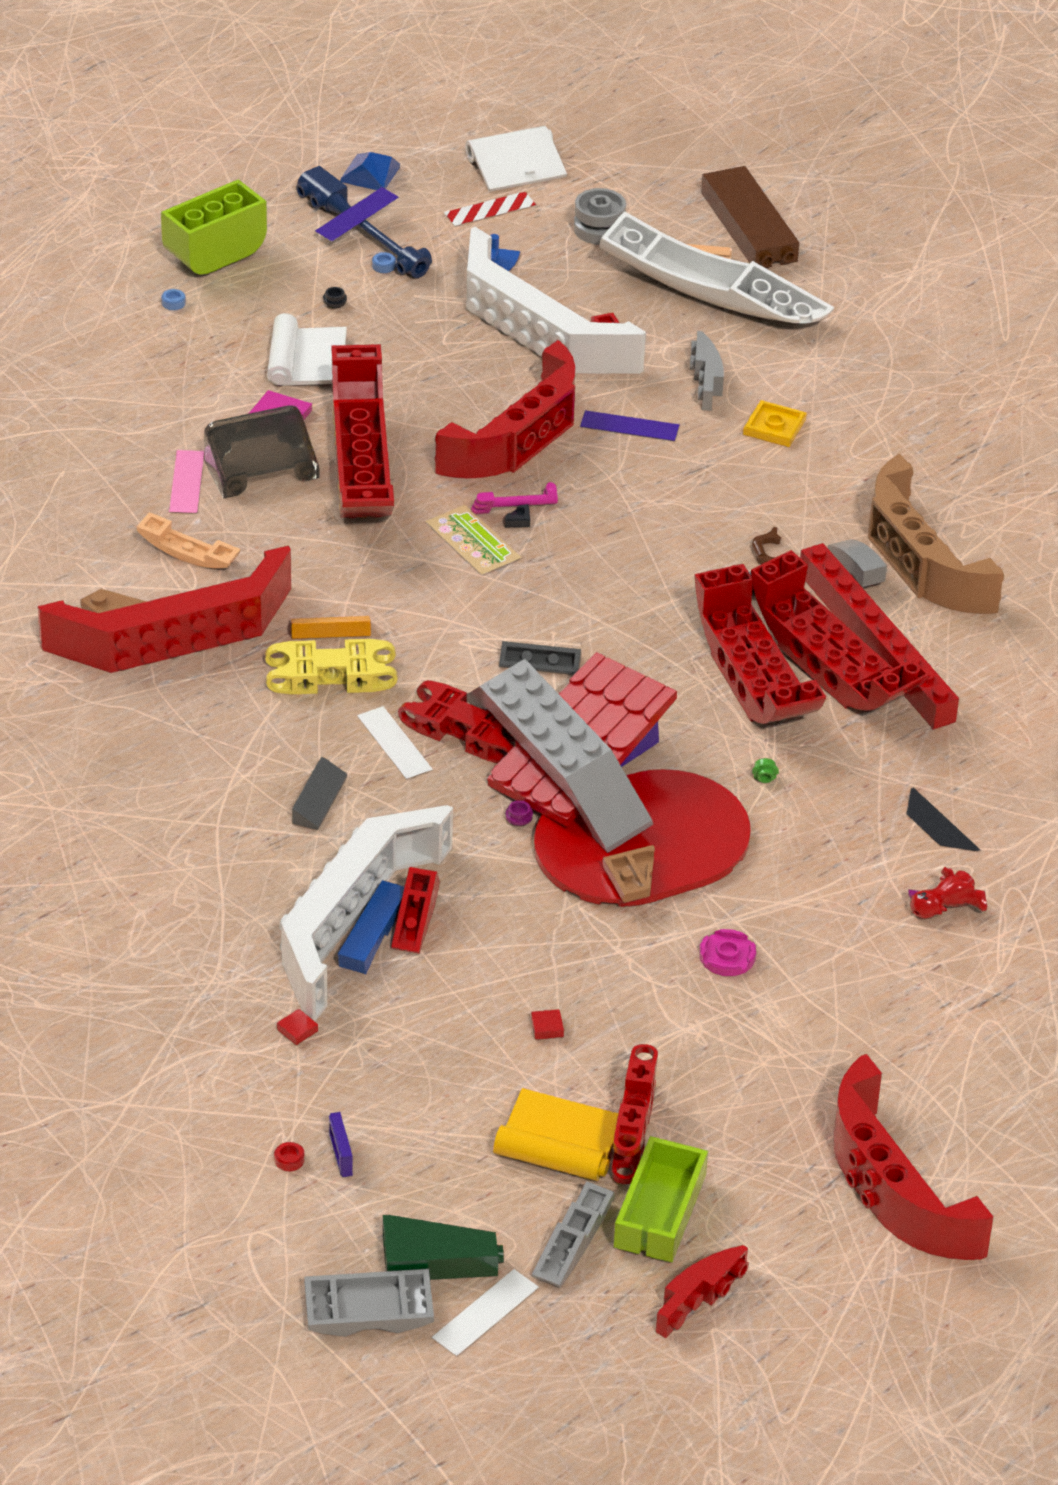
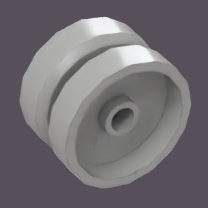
[574,188,626,245]

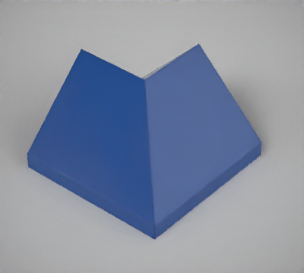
[341,152,400,190]

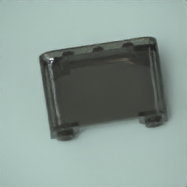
[204,405,320,499]

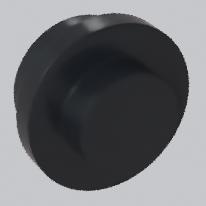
[323,287,347,308]

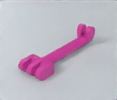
[471,482,558,514]

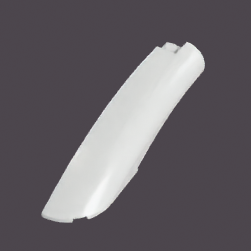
[599,211,834,323]

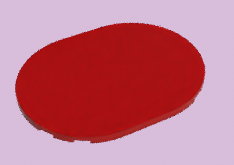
[534,769,751,907]

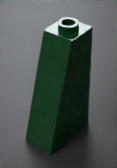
[382,1215,504,1280]

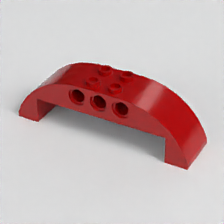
[833,1054,994,1260]

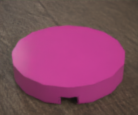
[699,929,756,976]

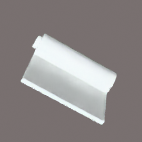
[465,126,567,192]
[267,313,347,386]

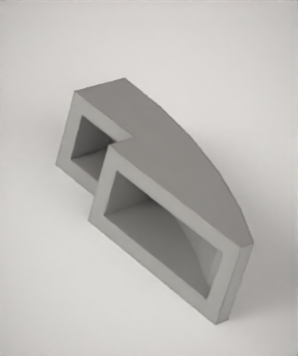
[828,539,887,587]

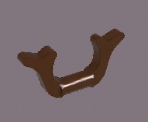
[752,527,781,564]

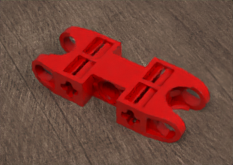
[398,680,517,763]
[611,1044,658,1184]

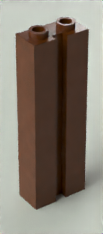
[701,166,800,268]

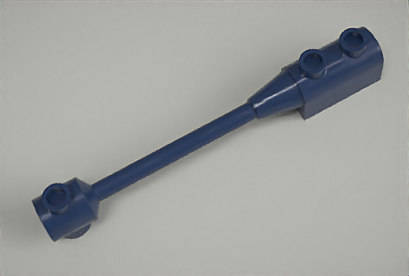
[296,165,432,278]

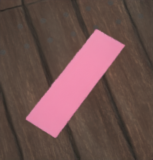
[169,450,204,513]

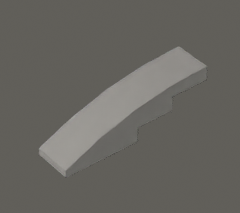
[532,1181,615,1288]

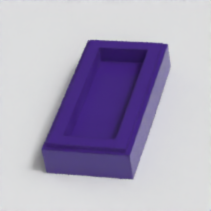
[329,1112,353,1178]

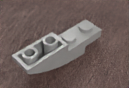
[690,331,724,411]

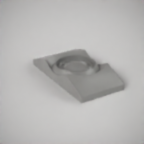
[304,1269,434,1337]

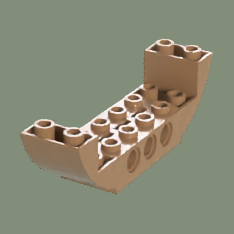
[868,454,1004,614]

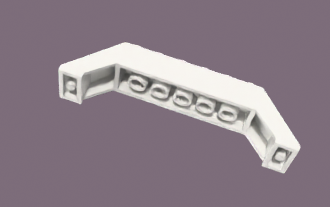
[466,227,646,374]
[279,805,453,1021]

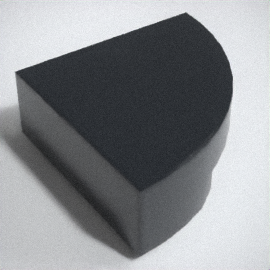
[505,504,531,528]

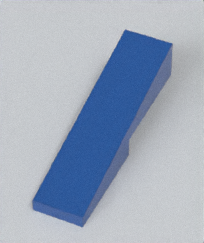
[338,880,405,974]

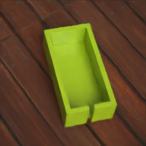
[614,1136,708,1263]

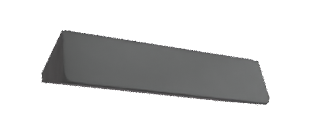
[499,641,582,675]
[292,757,347,830]

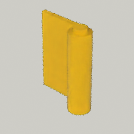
[493,1088,618,1181]

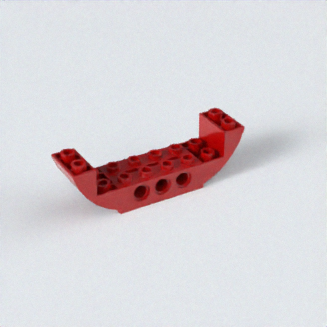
[435,340,576,479]
[751,550,930,711]
[694,564,826,724]

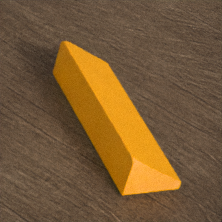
[291,616,371,639]

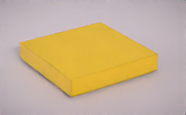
[743,400,807,447]

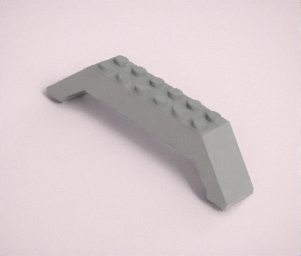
[467,659,653,853]

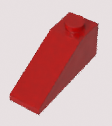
[391,867,440,954]

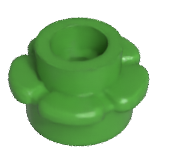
[752,758,779,783]

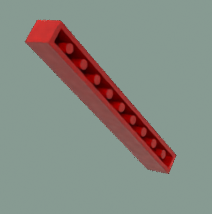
[800,543,959,730]

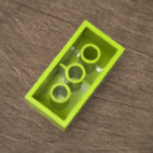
[161,179,267,275]

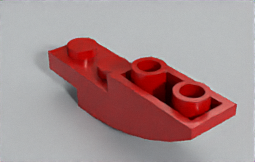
[656,1245,749,1338]

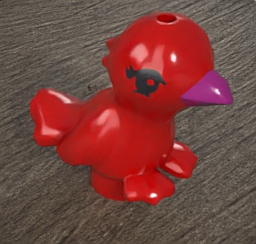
[908,867,988,919]

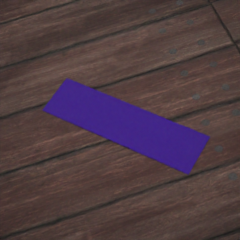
[315,187,399,241]
[580,410,680,441]

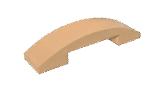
[137,512,240,568]

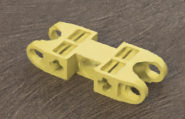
[265,639,398,694]

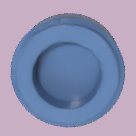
[372,252,396,273]
[161,289,186,310]

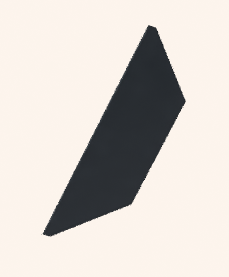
[907,787,981,851]

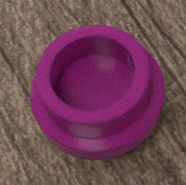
[505,800,533,826]

